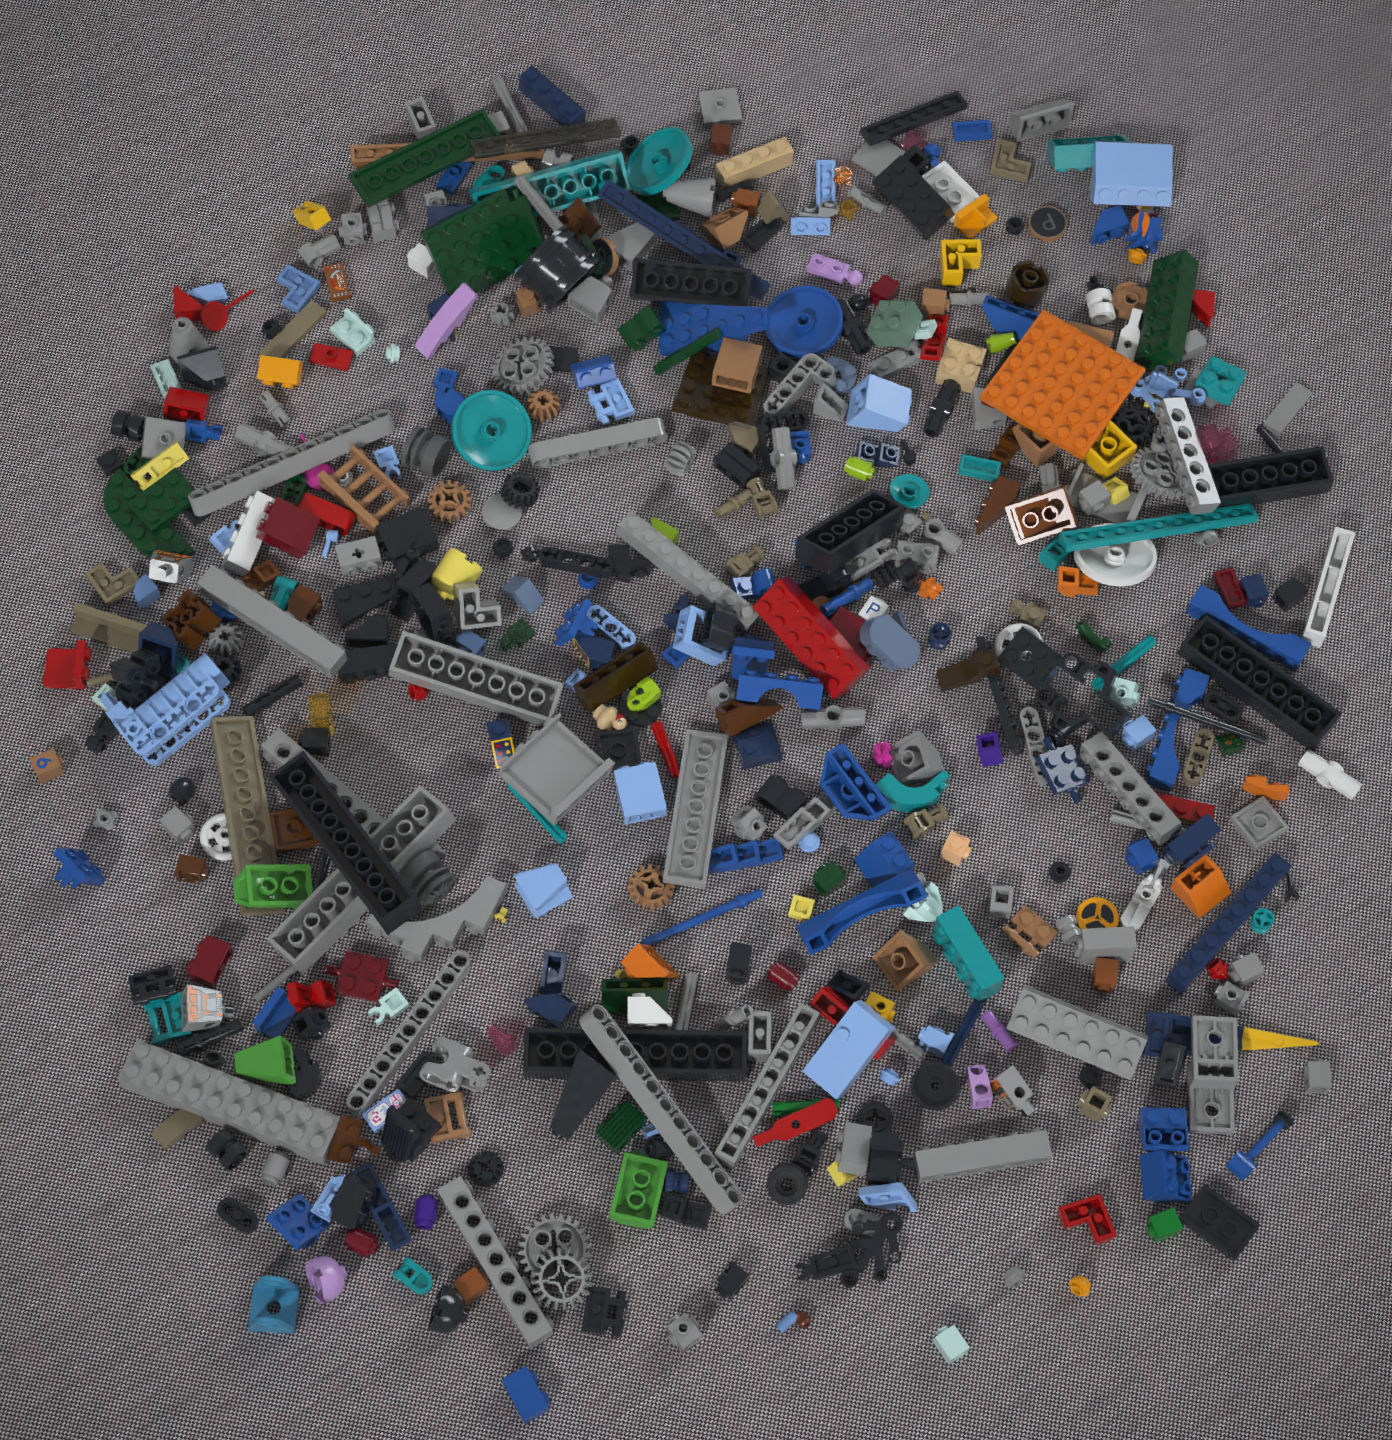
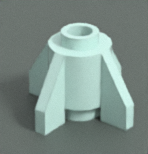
[902,881,943,922]

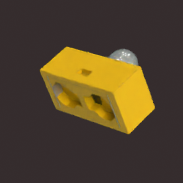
[292,200,331,234]

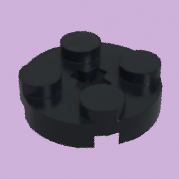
[620,686,662,727]

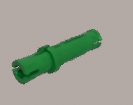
[772,1097,840,1116]

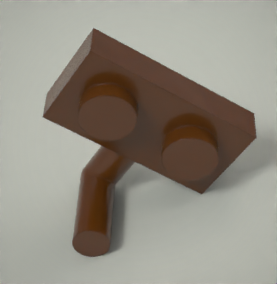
[327,1115,380,1163]

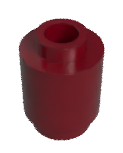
[767,961,801,992]
[344,1228,380,1258]

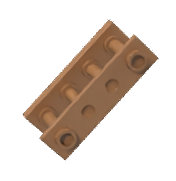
[317,445,410,536]

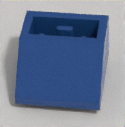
[1137,1107,1189,1151]
[1140,1150,1192,1203]

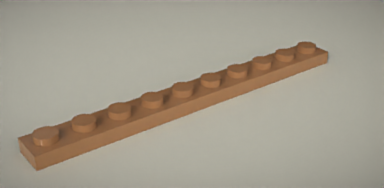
[350,138,545,166]

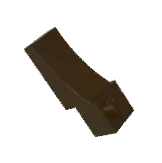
[936,648,1001,692]

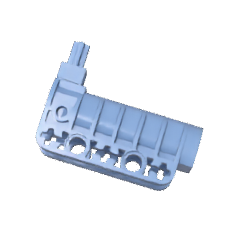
[100,653,231,766]

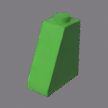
[234,1036,296,1084]

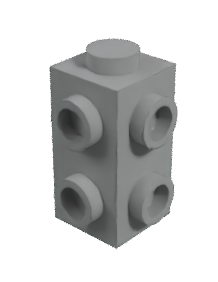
[891,540,939,574]

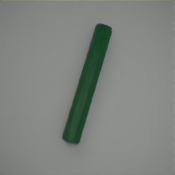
[653,328,722,375]

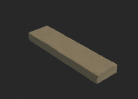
[259,300,327,358]

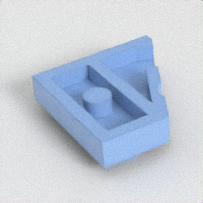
[859,1182,917,1212]

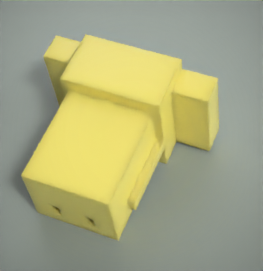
[494,907,508,923]

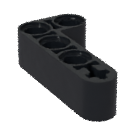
[798,565,851,601]

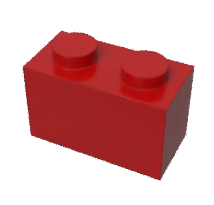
[163,387,210,422]

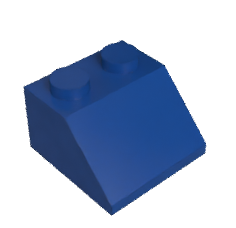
[854,831,915,888]

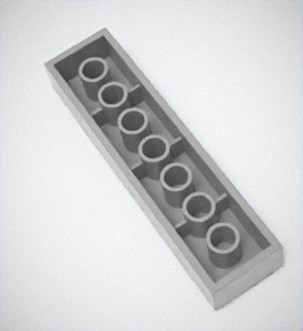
[389,631,564,727]

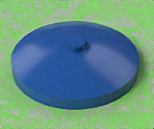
[765,286,844,358]

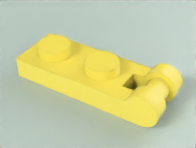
[130,442,189,491]

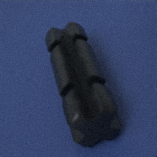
[716,180,753,202]

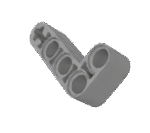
[763,353,837,420]

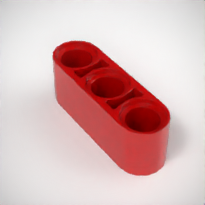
[297,493,357,536]

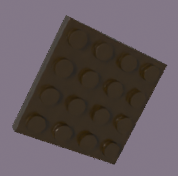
[672,351,769,429]

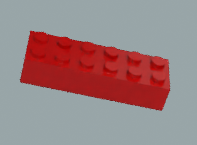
[753,576,871,699]

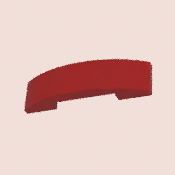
[920,314,949,361]

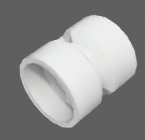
[1086,288,1116,325]

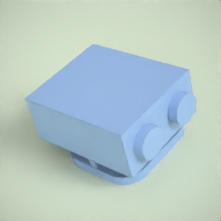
[614,761,667,825]

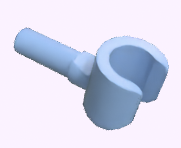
[321,530,339,557]

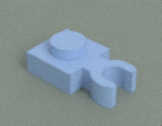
[373,445,401,479]
[209,519,238,554]

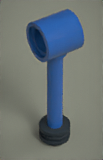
[1225,1111,1294,1182]

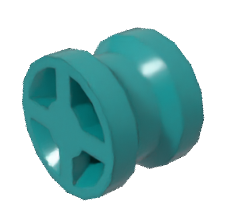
[1250,908,1275,934]

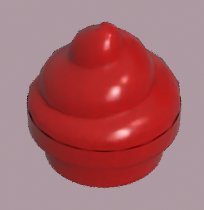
[408,683,431,701]
[1206,958,1229,980]

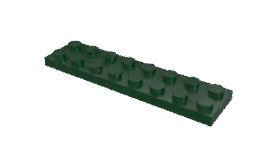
[348,109,503,208]

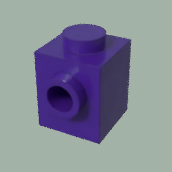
[976,732,1004,767]

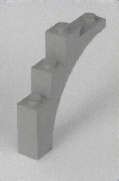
[366,875,507,963]

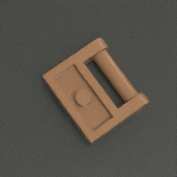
[424,1092,472,1144]

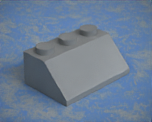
[1008,98,1074,143]

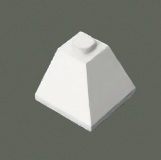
[628,993,672,1030]

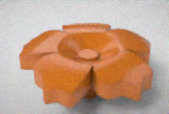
[918,577,943,600]

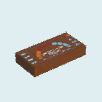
[323,263,351,302]

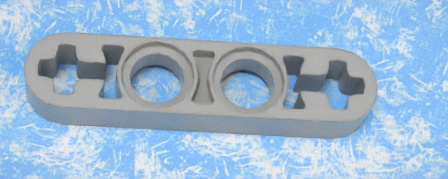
[1019,707,1048,785]

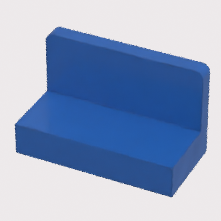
[253,987,297,1039]

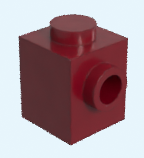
[869,274,900,306]

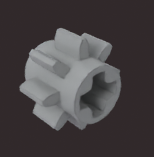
[490,301,514,327]

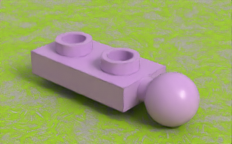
[806,253,863,286]

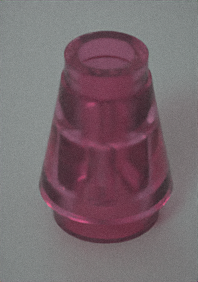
[486,1024,518,1056]

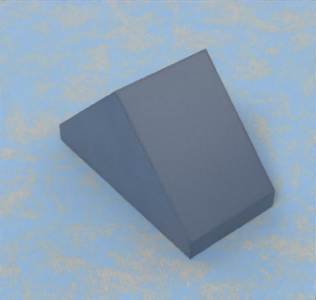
[501,575,545,616]

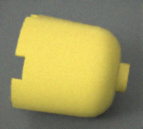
[431,548,483,600]

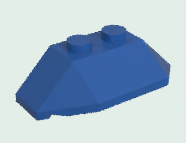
[982,295,1040,341]
[819,743,892,821]

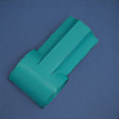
[270,575,299,612]

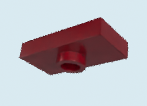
[1213,567,1247,610]

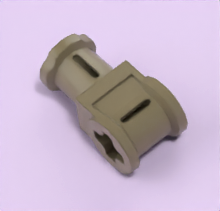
[746,477,779,520]
[723,545,766,578]
[903,803,949,840]

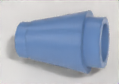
[1147,370,1179,393]

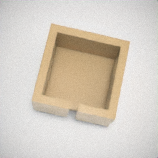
[935,338,987,394]

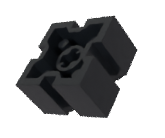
[110,647,165,708]
[867,1131,915,1187]

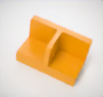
[954,194,998,239]

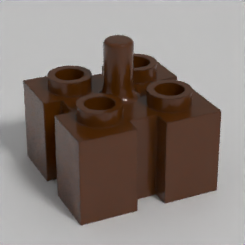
[160,588,222,651]

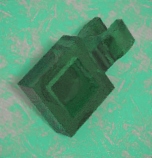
[499,618,536,652]

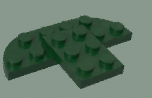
[103,467,196,559]

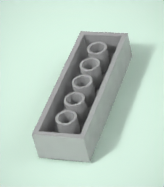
[1007,985,1148,1080]

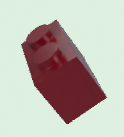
[187,934,233,989]

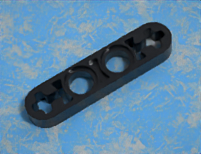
[538,547,615,578]

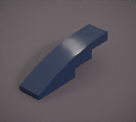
[350,1162,412,1252]

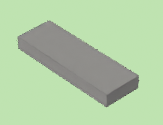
[1262,382,1313,437]

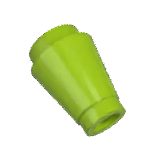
[986,332,1017,354]

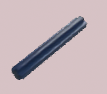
[940,1000,983,1067]

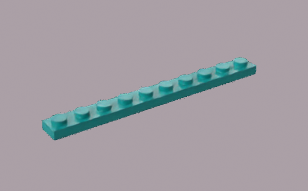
[1059,503,1259,552]

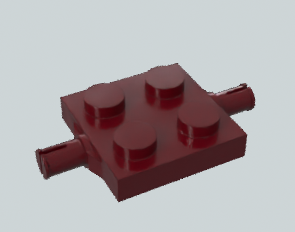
[325,950,400,1003]

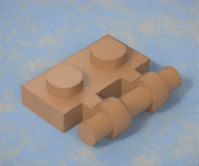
[1002,905,1058,959]

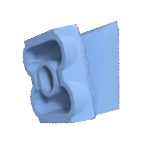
[514,863,573,918]

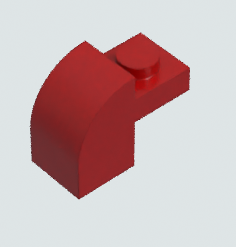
[287,980,337,1013]

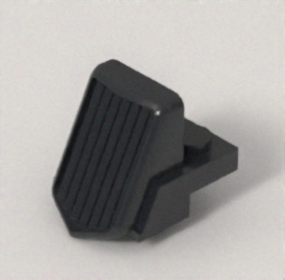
[381,1097,442,1163]

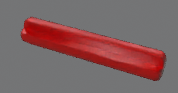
[651,721,680,779]

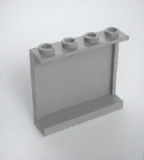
[498,713,615,826]

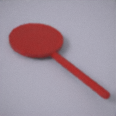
[200,289,254,331]

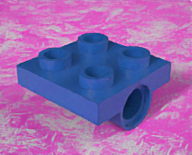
[266,1193,331,1251]

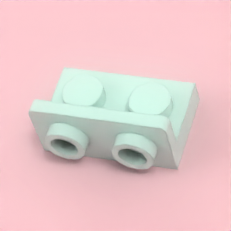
[330,308,375,356]

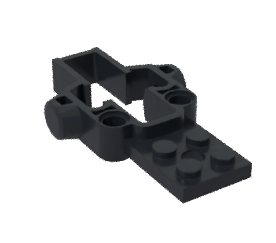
[998,627,1132,741]

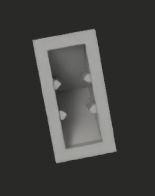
[813,382,849,422]

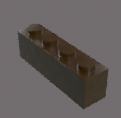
[573,642,658,713]

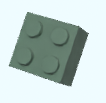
[866,300,923,347]

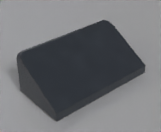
[548,345,578,373]

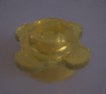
[837,200,859,220]

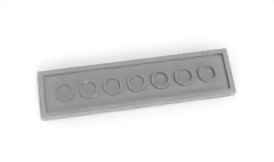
[663,729,728,889]

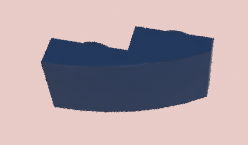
[855,440,900,467]

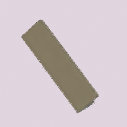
[70,602,148,653]

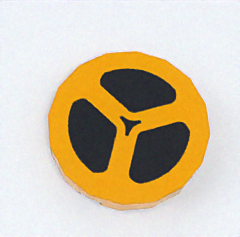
[1075,897,1119,930]

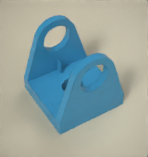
[248,1276,300,1334]

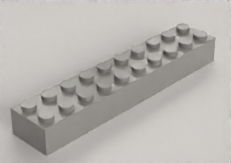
[266,785,456,975]
[117,1039,340,1166]

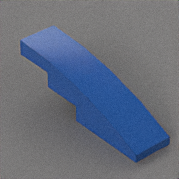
[708,838,785,874]

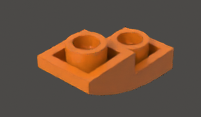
[1242,774,1289,801]

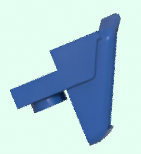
[729,634,775,680]

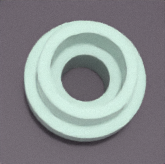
[385,343,400,363]

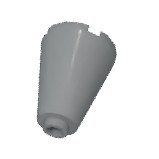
[663,178,716,217]
[169,317,209,367]

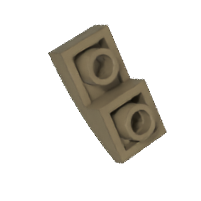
[152,1109,203,1149]

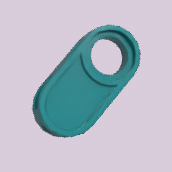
[473,165,505,188]

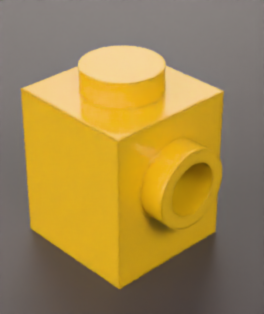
[865,991,896,1023]

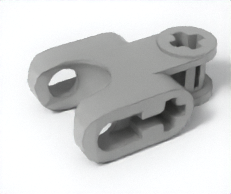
[419,1036,491,1092]

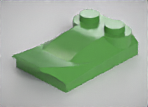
[233,864,313,910]
[609,1149,669,1229]

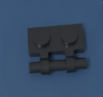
[128,965,177,1006]
[581,1286,628,1338]

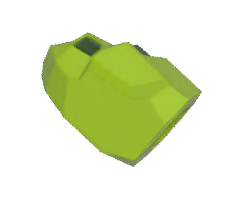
[627,677,661,711]

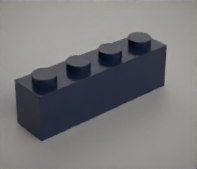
[518,66,586,135]

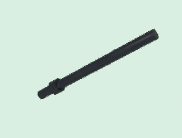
[1147,697,1267,745]

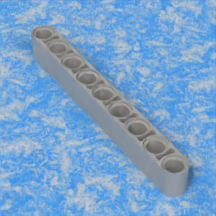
[347,950,471,1116]

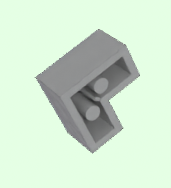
[453,581,502,630]

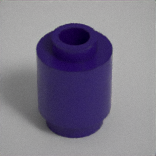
[413,1194,438,1230]

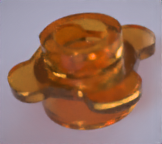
[833,167,853,187]

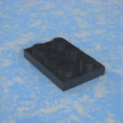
[1179,1184,1261,1262]

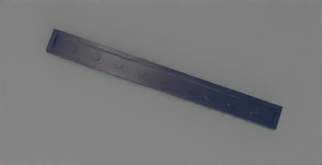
[597,179,771,302]

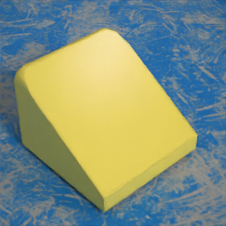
[1103,477,1130,505]
[827,1161,859,1187]

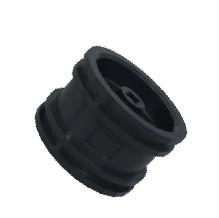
[513,224,602,313]

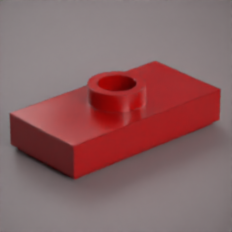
[309,343,354,371]

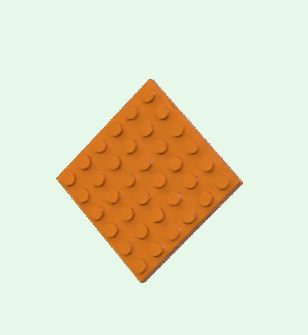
[979,309,1146,460]

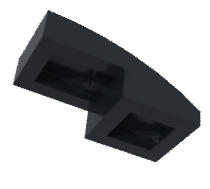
[659,1194,712,1230]

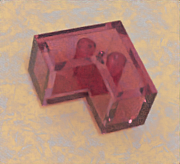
[1196,423,1240,464]

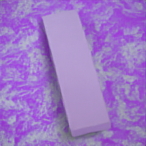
[415,283,478,359]

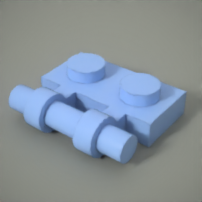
[587,379,634,426]

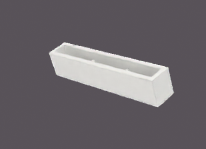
[1301,527,1355,648]

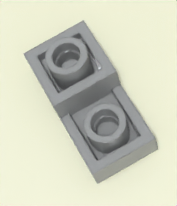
[798,200,840,218]

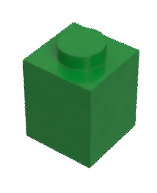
[1145,1207,1183,1243]

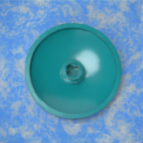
[625,127,693,196]
[451,390,532,472]

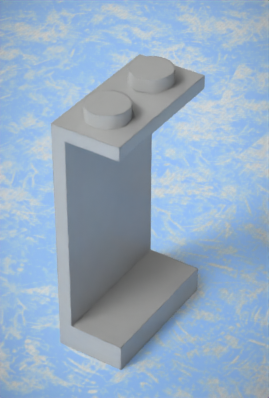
[1066,463,1148,524]

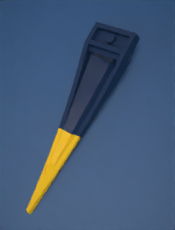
[1143,1011,1319,1057]

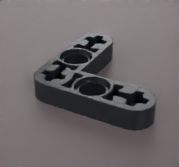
[756,410,809,474]

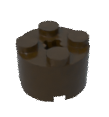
[1005,261,1050,307]

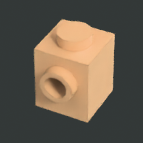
[940,830,972,866]

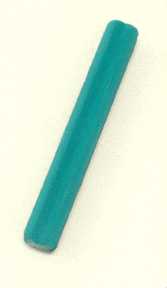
[1091,635,1156,691]
[507,783,568,844]

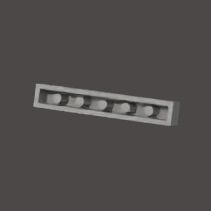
[913,1128,1052,1183]

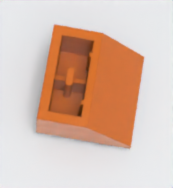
[1170,854,1231,919]

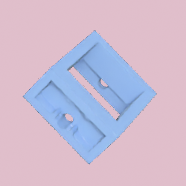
[672,605,728,666]

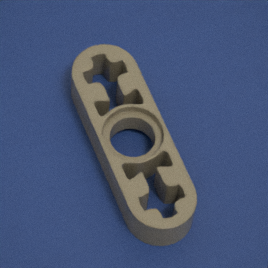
[1182,728,1214,786]

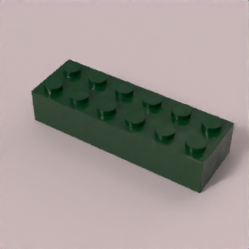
[1136,250,1199,371]

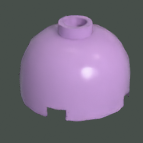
[305,1256,347,1304]

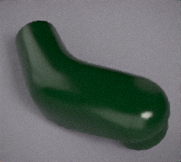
[1075,620,1112,652]

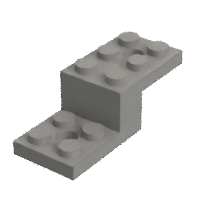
[1187,1015,1239,1135]

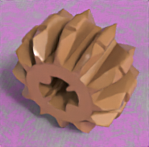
[527,387,561,423]

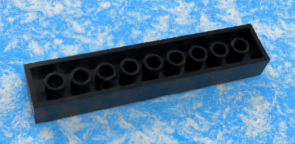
[269,750,424,935]
[523,1028,747,1082]

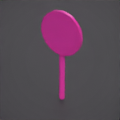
[300,434,334,491]

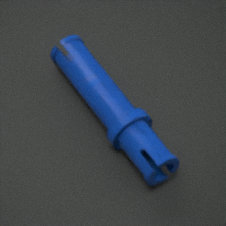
[820,577,874,617]

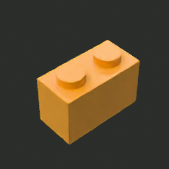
[257,355,303,389]

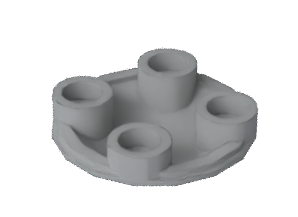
[482,494,522,531]

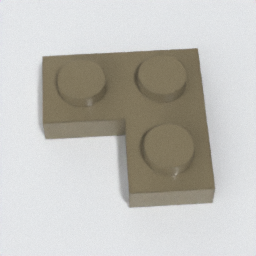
[990,139,1032,182]
[85,563,139,607]

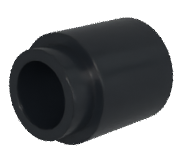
[644,1135,675,1159]

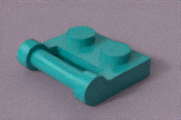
[143,992,192,1046]

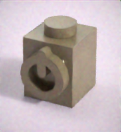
[1077,1086,1112,1123]

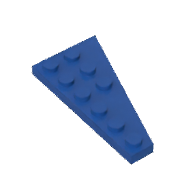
[659,302,770,357]

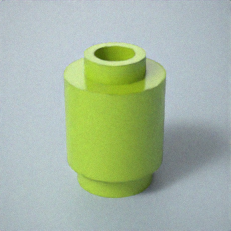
[844,456,875,482]

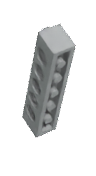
[1155,397,1221,514]
[1080,731,1181,846]

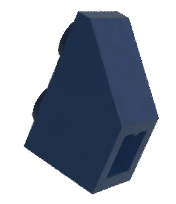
[524,993,578,1028]

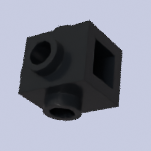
[291,1007,331,1041]

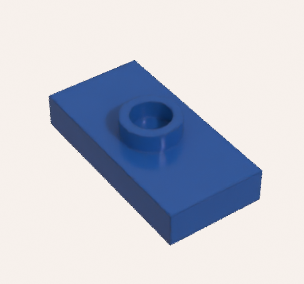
[952,120,993,142]
[436,162,472,196]

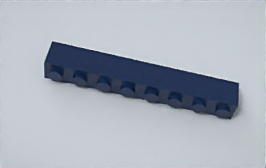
[1165,853,1292,995]

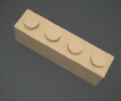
[715,137,794,190]

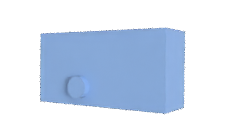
[803,1000,895,1100]

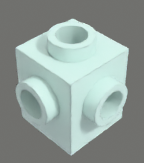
[1108,677,1140,709]

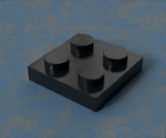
[595,727,642,773]

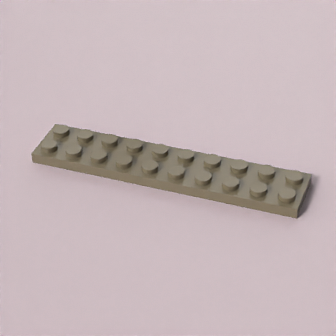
[210,716,285,916]

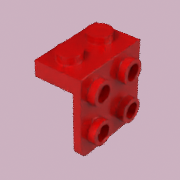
[43,640,92,689]

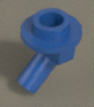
[922,143,941,167]

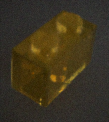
[308,692,335,734]

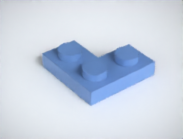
[276,264,321,314]

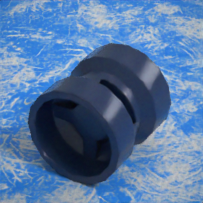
[929,622,951,650]
[665,1169,690,1194]

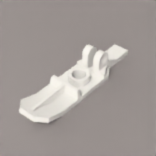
[1116,308,1142,361]
[1120,859,1170,931]

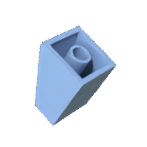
[846,374,912,432]

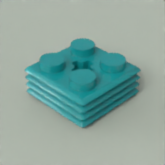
[1193,356,1246,406]

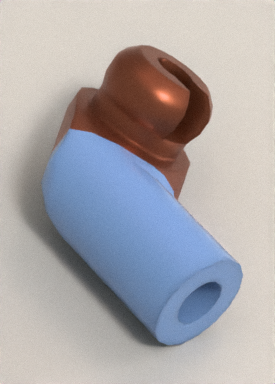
[775,1311,811,1333]

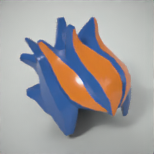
[1124,211,1163,254]

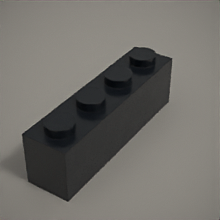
[338,643,398,684]

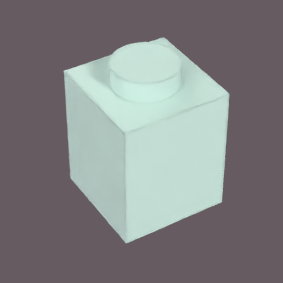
[933,1325,970,1365]

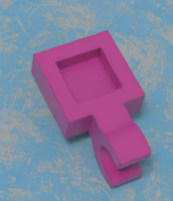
[872,741,893,770]

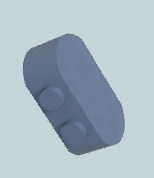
[860,615,920,670]

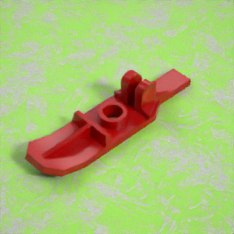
[752,1098,838,1147]

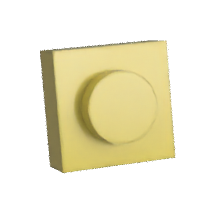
[788,894,815,921]

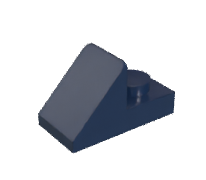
[664,594,688,633]
[539,950,567,994]

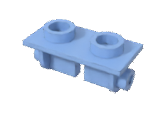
[791,216,831,235]
[310,1174,345,1223]

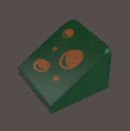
[1216,733,1244,756]

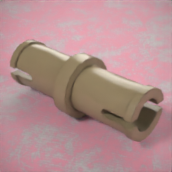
[714,489,752,520]

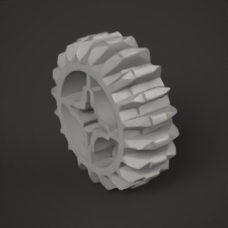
[531,1247,593,1310]

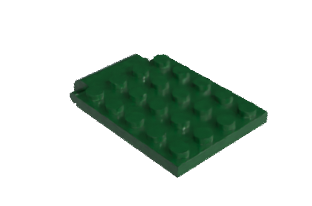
[420,188,546,297]

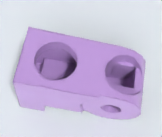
[966,1064,993,1109]

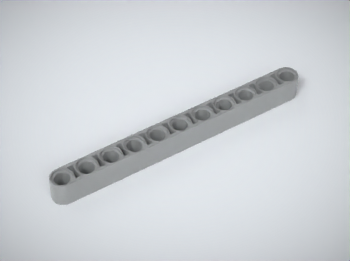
[188,409,396,516]
[579,1004,743,1214]

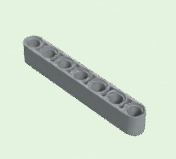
[528,417,668,469]

